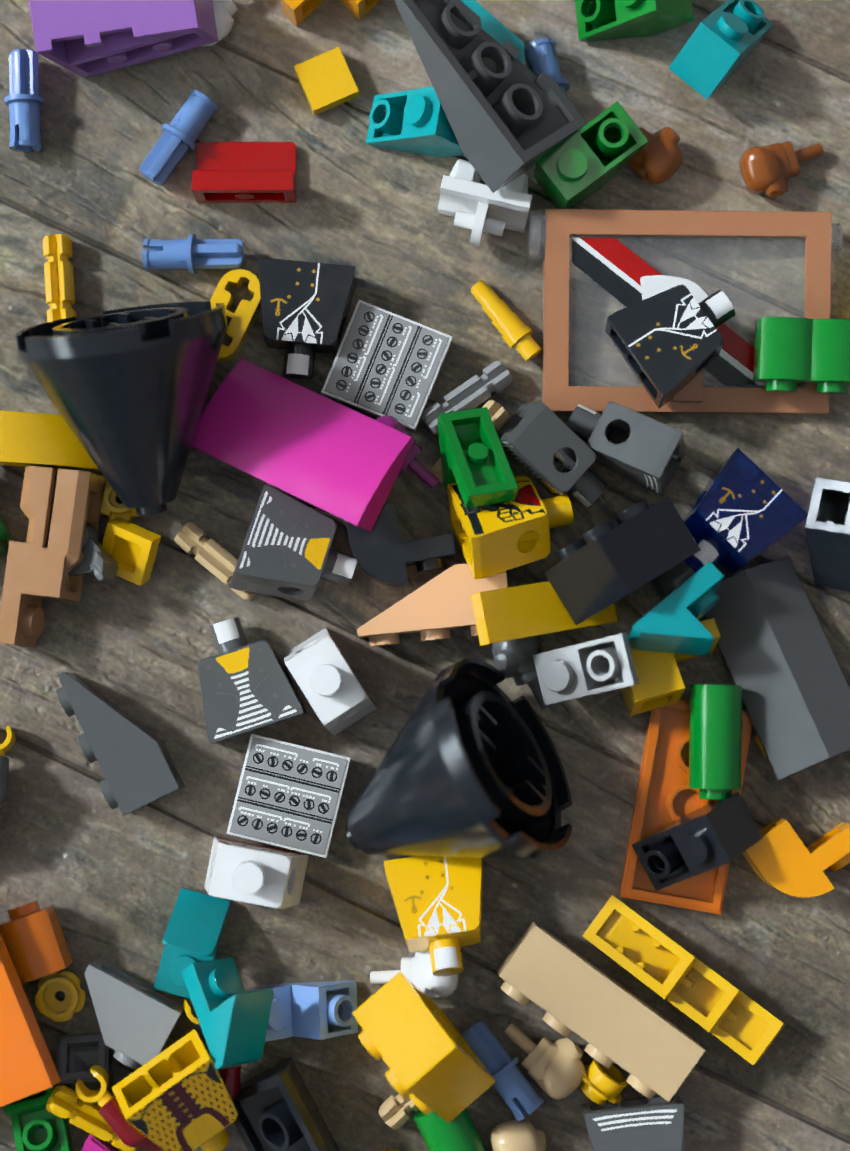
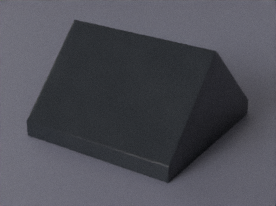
[232,1057,339,1151]

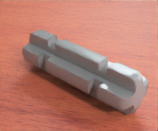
[422,360,513,435]

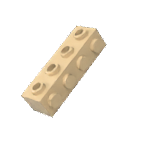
[497,920,706,1102]

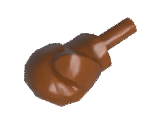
[627,127,684,184]
[740,141,823,198]

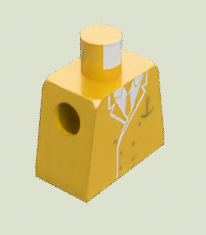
[384,856,483,977]

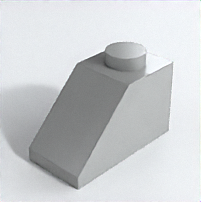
[84,958,184,1070]

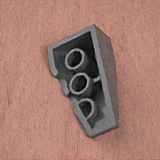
[394,0,587,193]

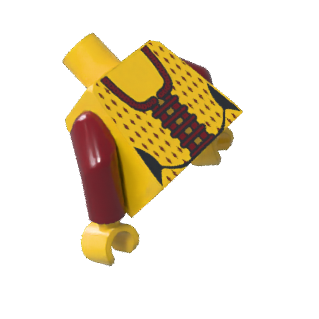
[76,999,241,1151]

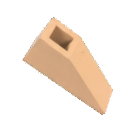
[357,563,508,647]

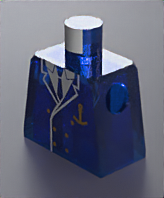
[683,448,808,573]

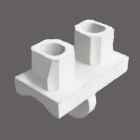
[437,159,532,246]

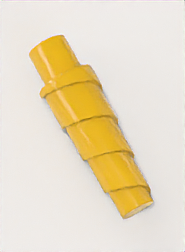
[471,280,542,362]

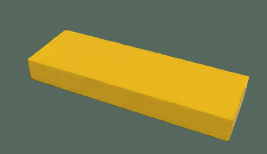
[471,581,618,646]

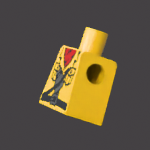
[447,476,574,580]

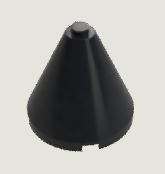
[15,301,227,516]
[345,658,572,859]

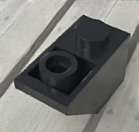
[805,477,850,592]
[632,792,763,891]

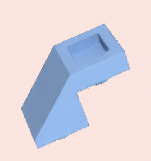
[244,980,359,1042]

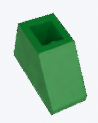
[575,0,694,42]
[533,101,648,209]

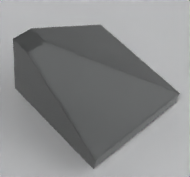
[56,1032,113,1093]

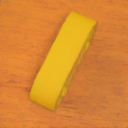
[210,269,261,363]

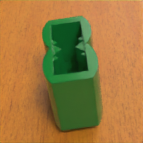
[753,317,850,394]

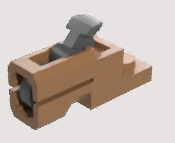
[0,466,118,648]

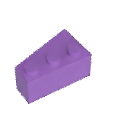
[28,0,218,78]

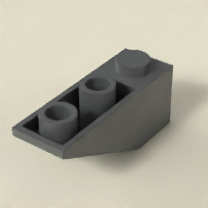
[56,672,185,815]

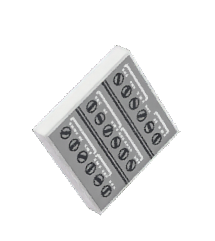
[321,300,453,432]
[226,733,351,858]

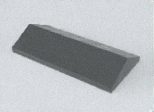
[704,556,850,781]

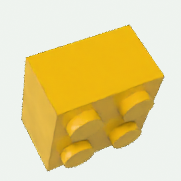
[352,972,496,1123]

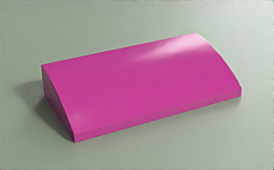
[192,359,415,532]

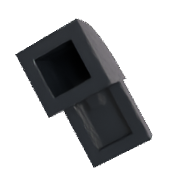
[346,503,456,587]

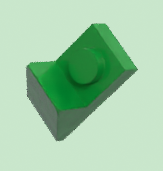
[437,407,518,508]

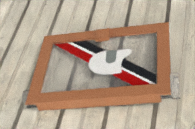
[527,209,843,414]

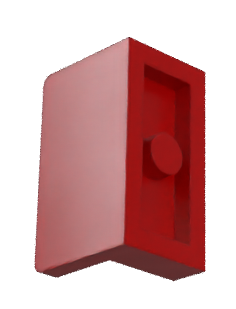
[192,142,296,203]

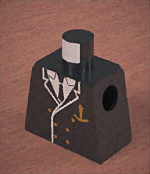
[258,257,357,379]
[605,284,736,409]

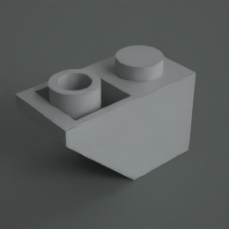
[533,632,639,705]

